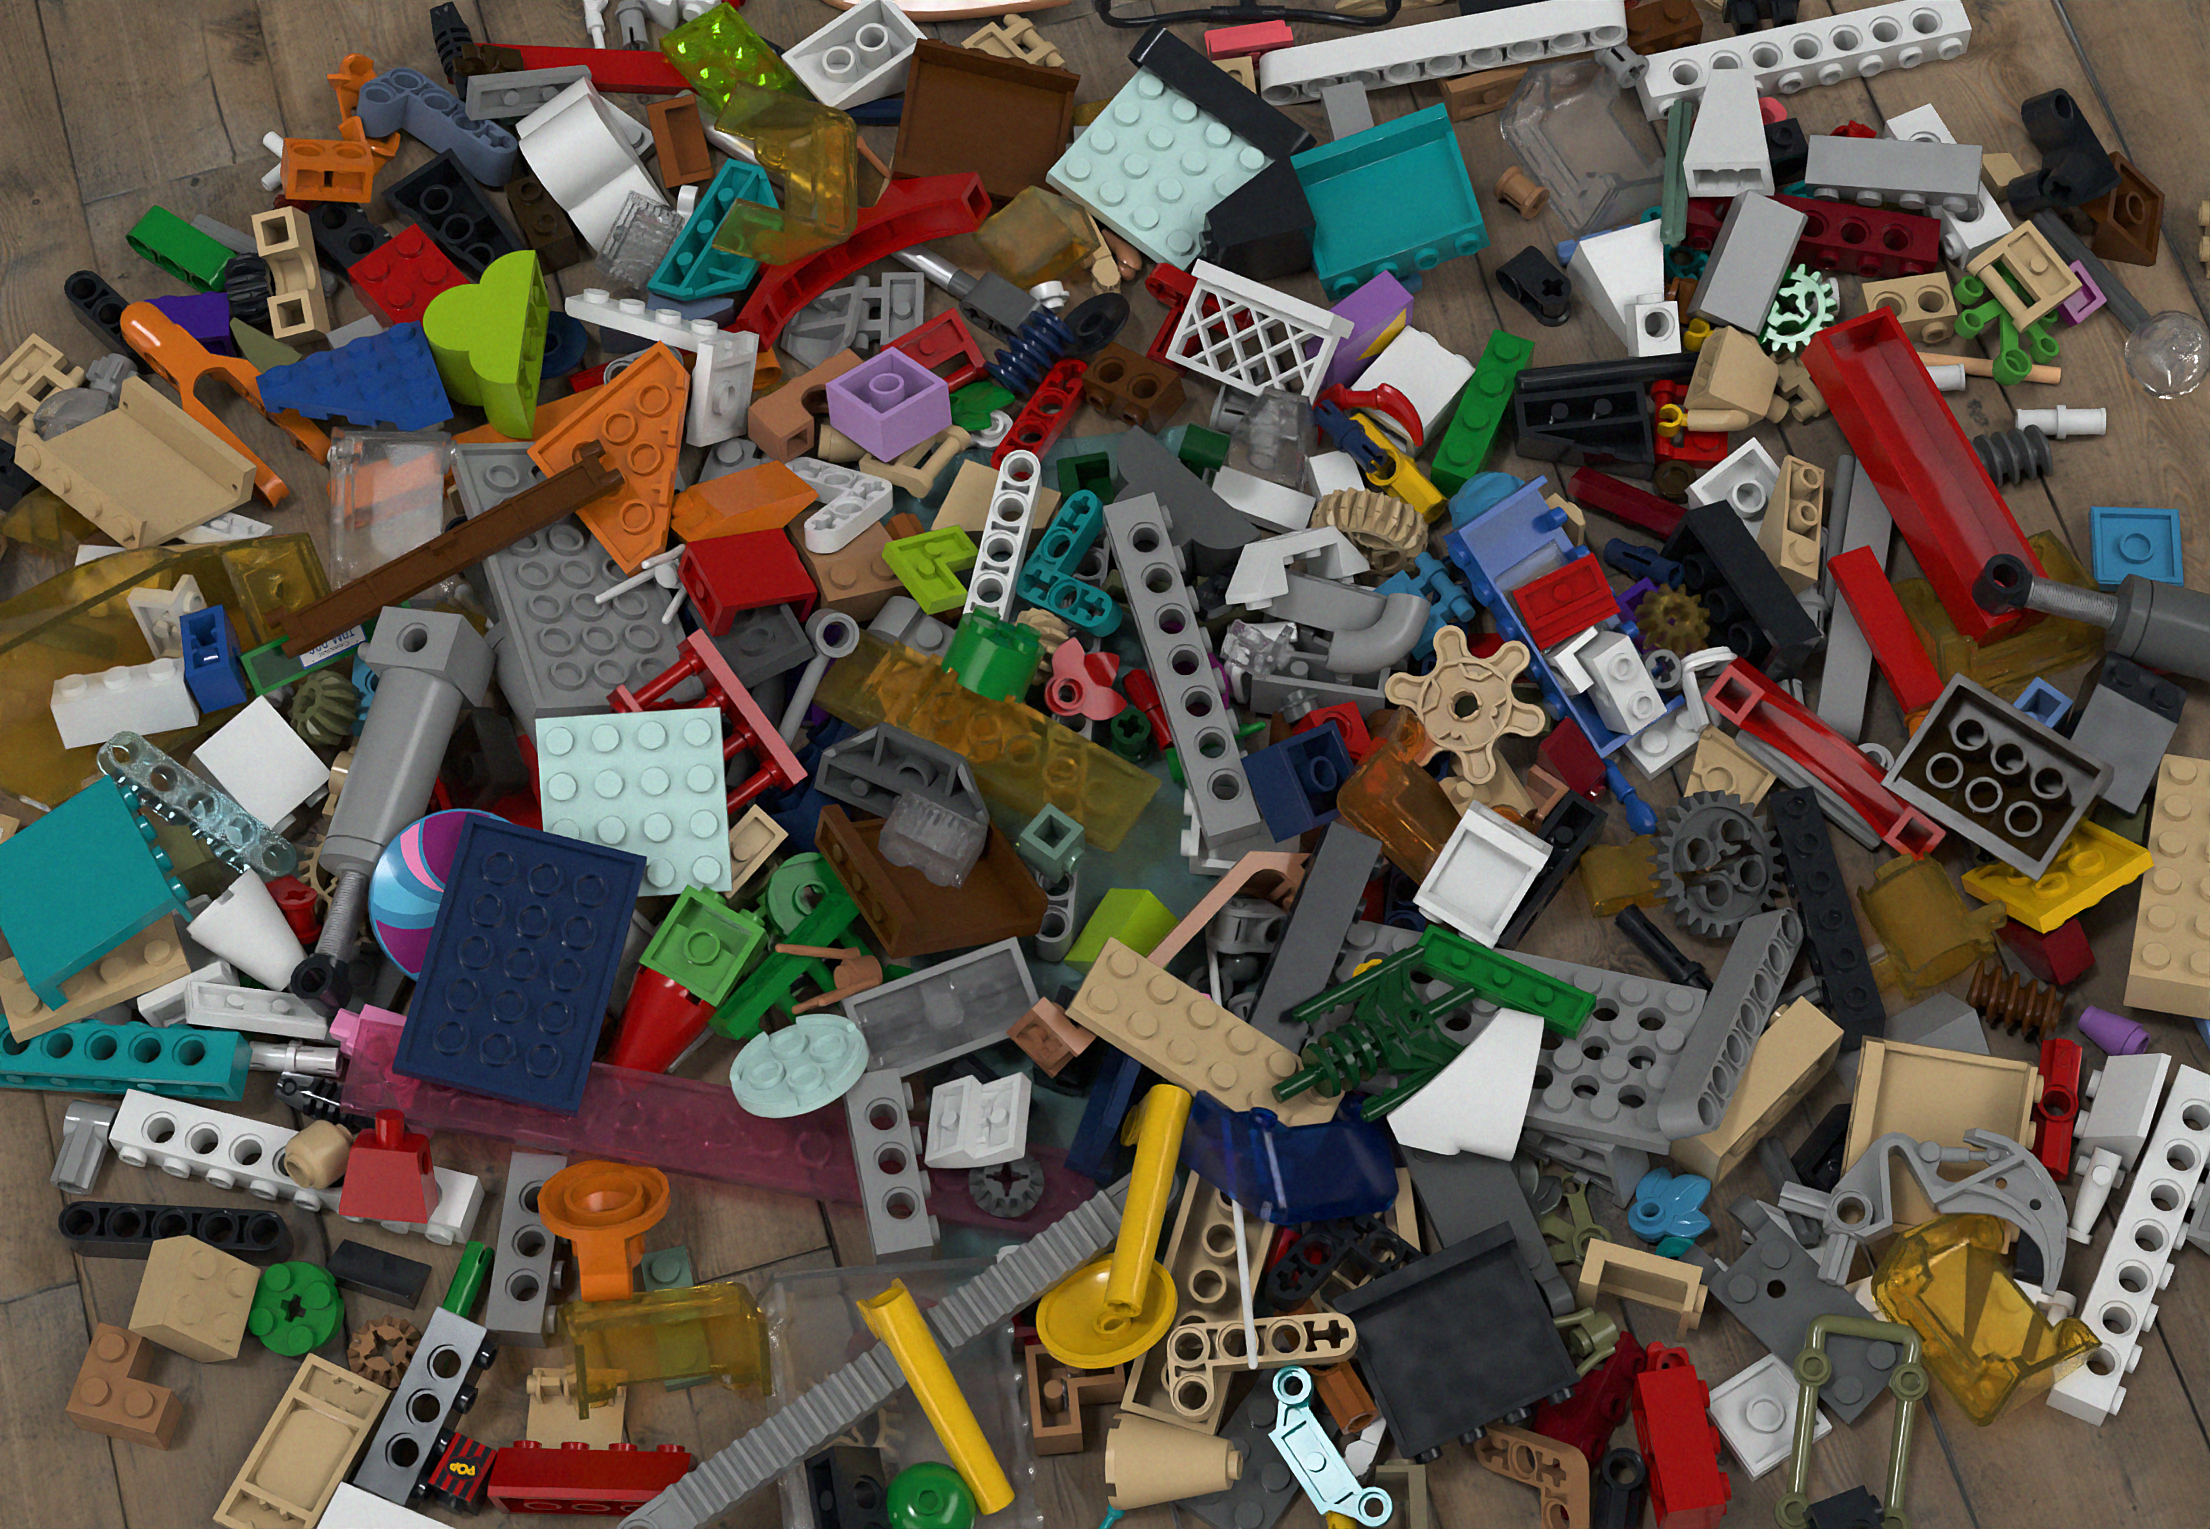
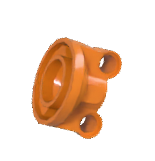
[537,1157,671,1302]

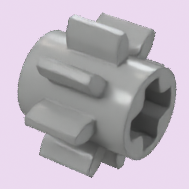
[85,353,139,407]

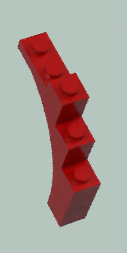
[736,172,993,353]

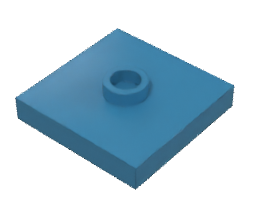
[2088,506,2184,591]

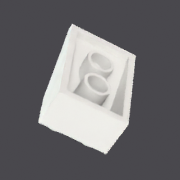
[781,0,927,114]

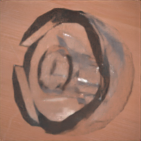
[2124,310,2210,399]

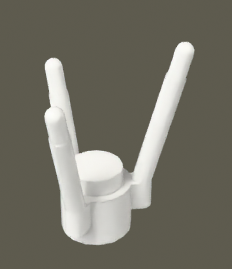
[595,544,688,624]

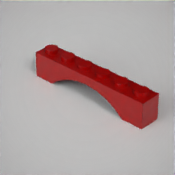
[1702,656,1950,867]

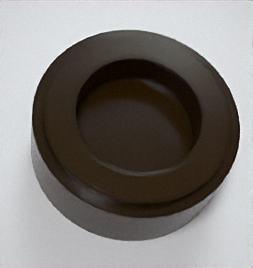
[1652,460,1697,505]

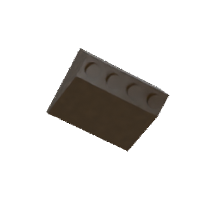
[1880,671,2114,883]

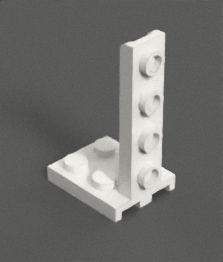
[565,288,759,447]

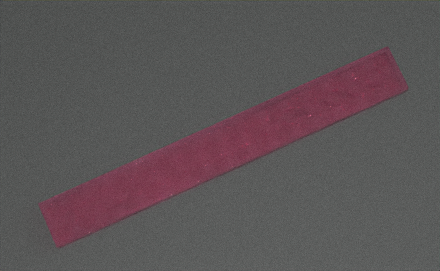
[339,1019,1095,1240]

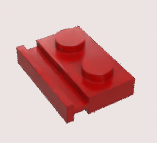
[1510,552,1621,650]

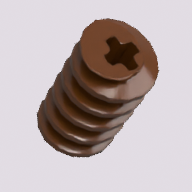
[1965,959,2069,1042]

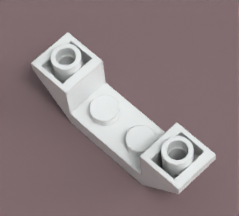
[1225,525,1370,610]

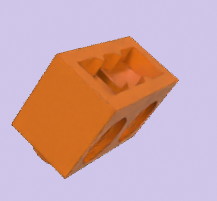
[280,138,375,203]

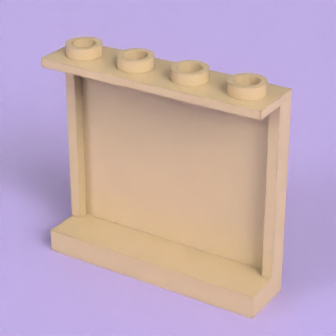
[1837,1035,2044,1254]

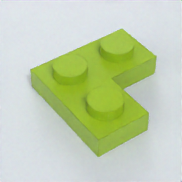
[881,524,979,615]

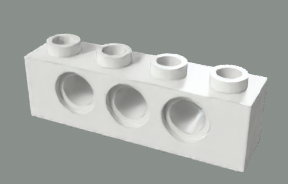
[1882,103,2013,272]

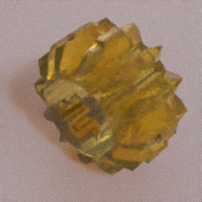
[1634,582,1710,659]

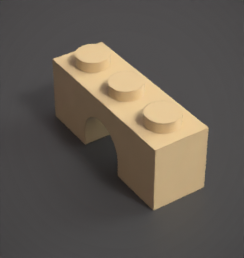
[251,206,331,347]

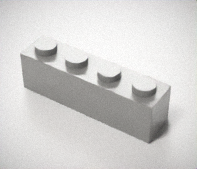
[1805,135,1983,212]

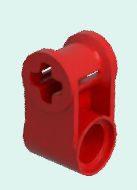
[264,874,322,945]

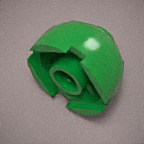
[886,1461,978,1529]

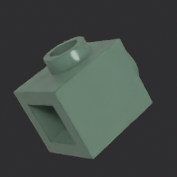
[1020,802,1087,884]

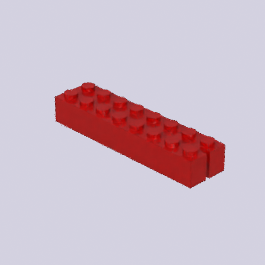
[1800,305,2050,651]

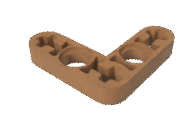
[1474,1422,1589,1529]

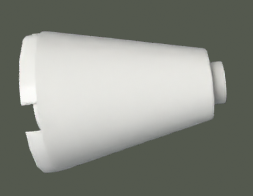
[185,868,309,993]

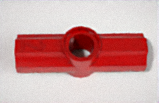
[2028,1038,2083,1182]

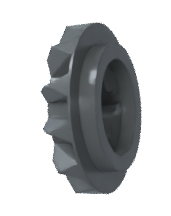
[968,1147,1044,1218]

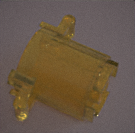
[1856,851,2008,1000]

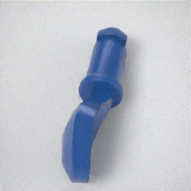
[1601,759,1658,837]

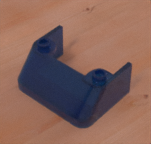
[1178,1090,1400,1225]

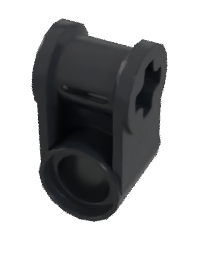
[1495,245,1572,327]

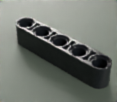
[1127,22,1317,160]
[58,1201,294,1266]

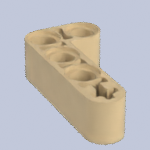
[1167,1312,1358,1423]

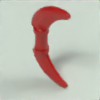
[1309,383,1424,447]

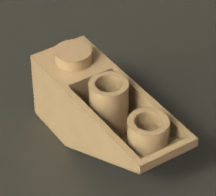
[1756,454,1825,596]

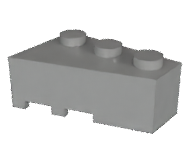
[1250,613,1391,722]
[1517,1075,1650,1209]

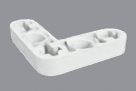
[785,457,893,553]

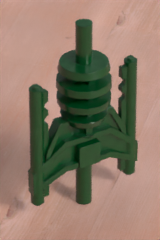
[1271,944,1476,1123]

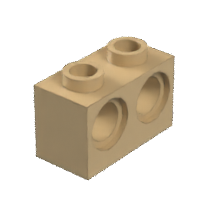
[1856,271,1958,343]

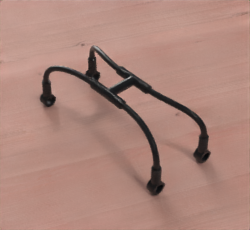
[1094,0,1402,29]

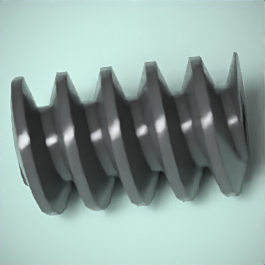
[1968,424,2053,488]

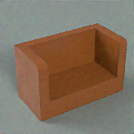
[645,94,715,188]

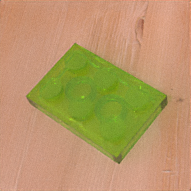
[658,1,798,126]

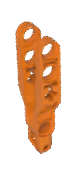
[120,301,333,509]

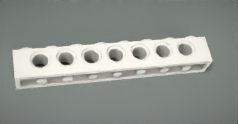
[1635,0,1972,122]
[2045,1064,2210,1427]
[108,1088,485,1245]

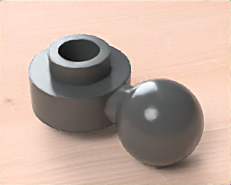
[1187,952,1259,1009]

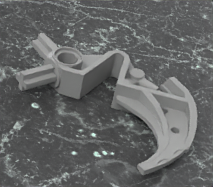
[1777,1128,2069,1297]

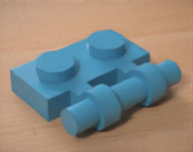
[1373,552,1476,661]

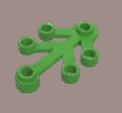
[1953,259,2059,386]

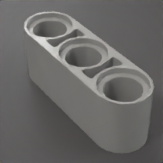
[1258,568,1387,632]

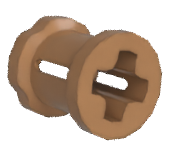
[1493,165,1550,220]

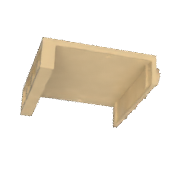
[14,375,257,556]

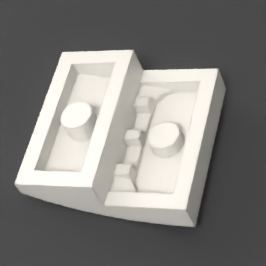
[924,1072,1032,1168]

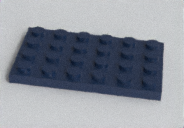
[392,813,647,1118]

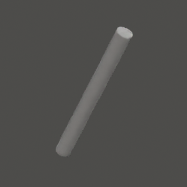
[1824,455,1856,613]

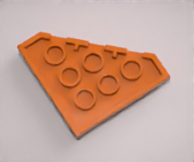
[526,340,691,578]

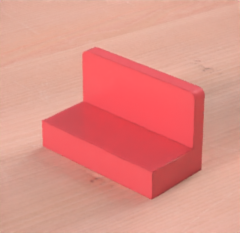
[1204,20,1294,70]

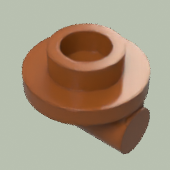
[1664,276,1699,324]

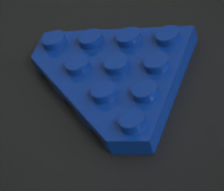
[256,320,454,432]

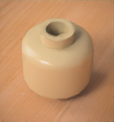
[283,1120,354,1190]

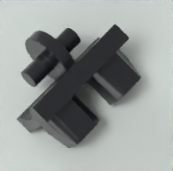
[1722,0,1800,36]

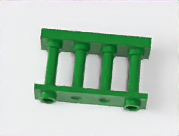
[707,892,915,1042]

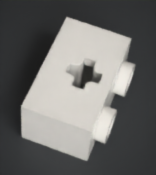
[1573,630,1667,735]

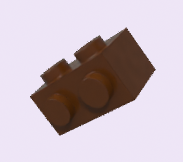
[1620,0,1703,73]

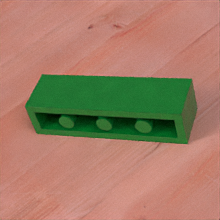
[1430,329,1535,500]

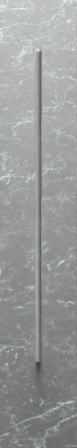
[1205,917,1258,1370]

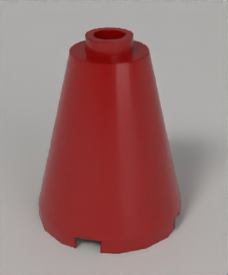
[601,965,717,1099]

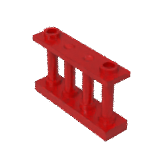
[606,628,808,833]

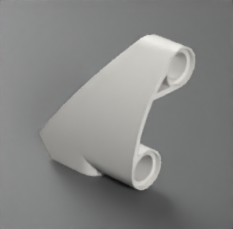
[1387,1007,1544,1162]

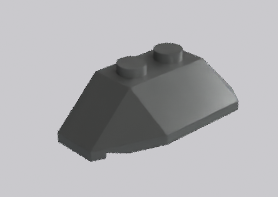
[814,721,990,858]

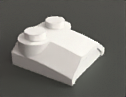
[1685,437,1780,541]

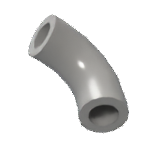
[1325,593,1431,674]

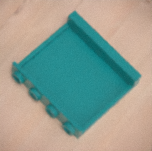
[1290,102,1491,302]
[0,774,194,1011]

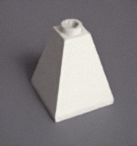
[1566,219,1664,347]

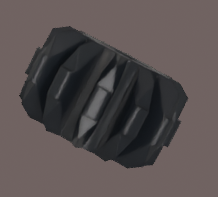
[224,252,276,324]

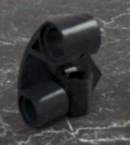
[2007,88,2123,214]

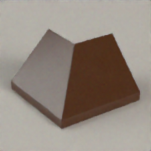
[2076,151,2165,267]

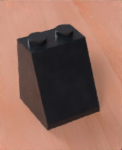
[1196,155,1317,283]

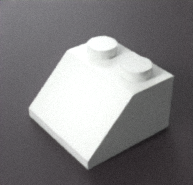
[2072,1053,2172,1173]

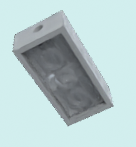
[839,936,1039,1080]

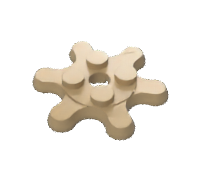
[1384,625,1546,785]

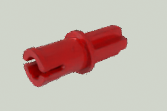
[1122,668,1175,754]

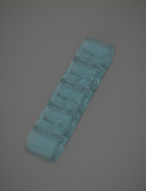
[96,731,297,883]

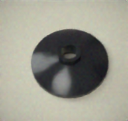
[1060,292,1130,358]

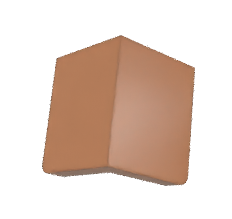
[1517,764,1570,835]

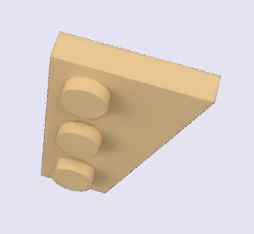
[1683,723,1777,874]

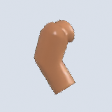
[1101,226,1143,281]

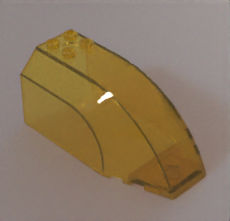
[0,532,332,813]

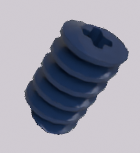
[982,304,1077,396]

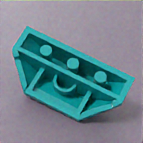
[647,158,786,301]

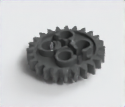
[1646,790,1784,939]

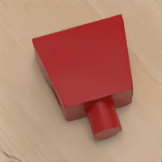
[339,1109,438,1224]

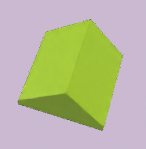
[1064,888,1179,975]

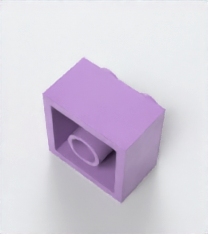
[825,346,952,463]

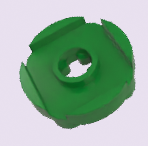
[764,852,850,940]
[248,1261,345,1356]

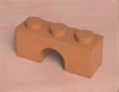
[748,348,864,465]

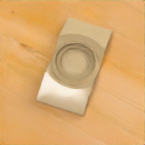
[212,1352,393,1529]

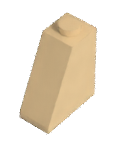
[930,459,1063,552]

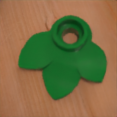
[949,381,1015,431]

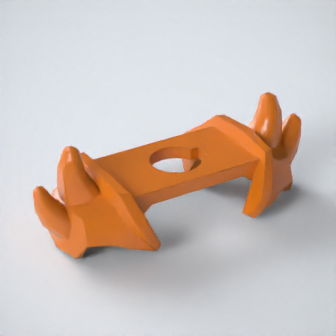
[327,53,401,178]

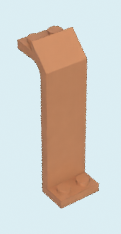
[1005,851,1311,1078]

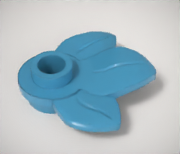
[1628,1167,1712,1242]

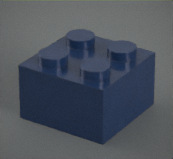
[1240,720,1370,844]

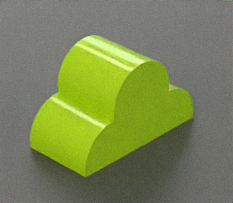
[423,250,551,439]

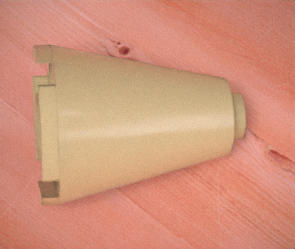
[1105,1412,1243,1510]

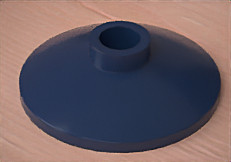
[540,311,588,380]

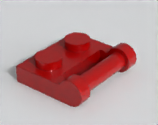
[879,307,990,394]
[1650,379,1728,470]

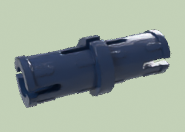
[1311,399,1388,474]
[1603,538,1685,590]

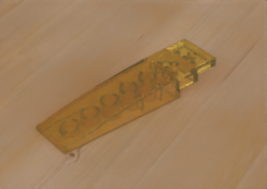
[812,628,1162,855]

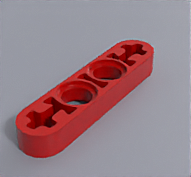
[990,358,1088,480]

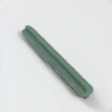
[1660,99,1694,248]

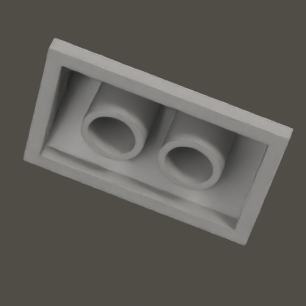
[1686,190,1808,336]
[1833,991,1990,1097]

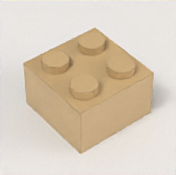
[128,1235,261,1363]

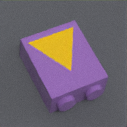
[1305,270,1414,391]

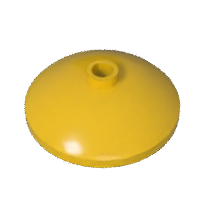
[1036,1253,1178,1369]

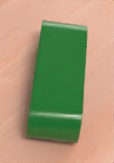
[125,205,237,294]

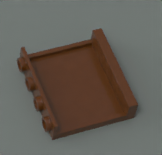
[888,38,1081,226]
[814,804,1048,960]

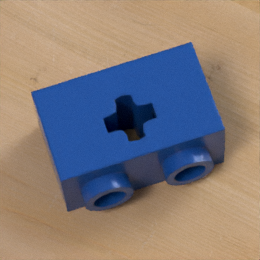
[179,604,247,714]

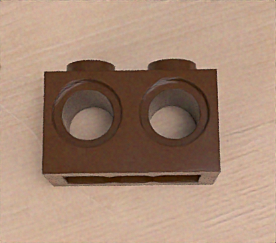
[1080,341,1186,435]

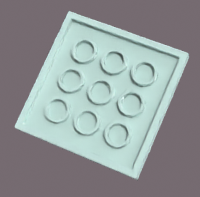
[1045,65,1276,272]
[535,707,733,897]

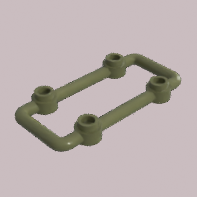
[1773,1313,1929,1529]

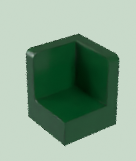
[1056,451,1115,505]

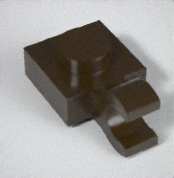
[452,44,525,76]

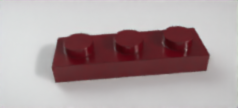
[1566,465,1688,540]

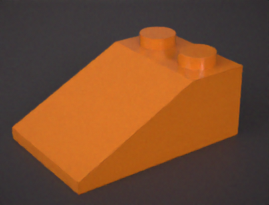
[669,460,819,545]

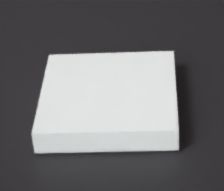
[1705,1353,1832,1482]

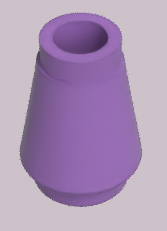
[2077,1005,2151,1056]

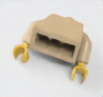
[1657,317,1789,437]

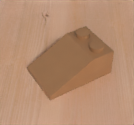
[783,509,910,626]

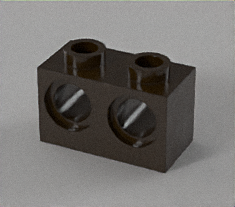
[504,174,580,277]

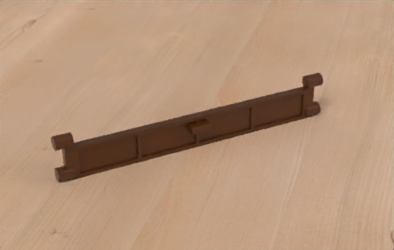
[263,439,625,660]

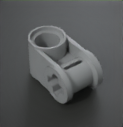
[1209,355,1265,442]
[1206,897,1287,954]

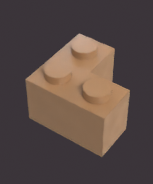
[65,1322,183,1451]
[1025,1344,1126,1456]

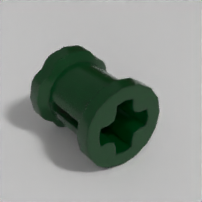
[1111,708,1152,764]

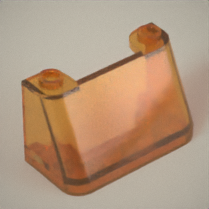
[1336,704,1535,886]

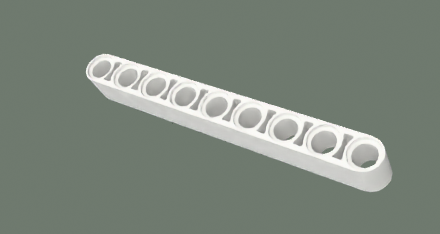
[1259,0,1627,106]

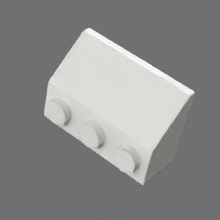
[50,657,200,749]

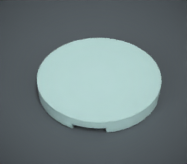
[729,1014,869,1118]

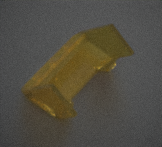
[712,80,857,265]
[557,1282,772,1420]

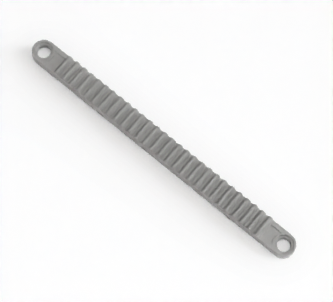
[616,1172,1179,1529]

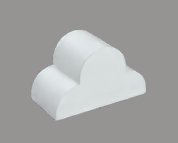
[516,76,672,259]

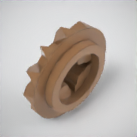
[346,1314,421,1389]

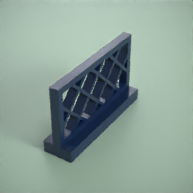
[1063,973,1174,1184]

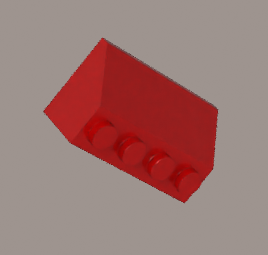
[487,1440,697,1517]

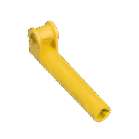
[1103,1084,1192,1317]
[856,1277,1015,1515]

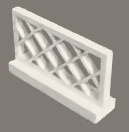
[1165,259,1355,417]

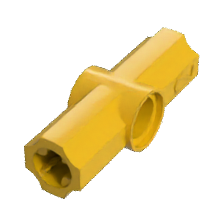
[1349,412,1448,524]

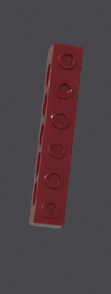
[1681,192,1941,279]

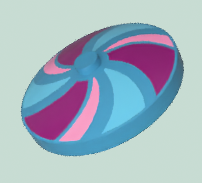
[368,809,513,982]

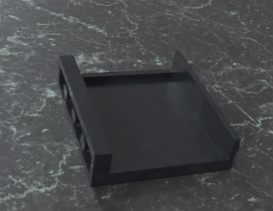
[1331,1220,1582,1465]

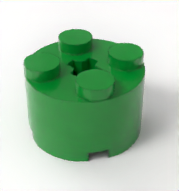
[941,605,1045,703]

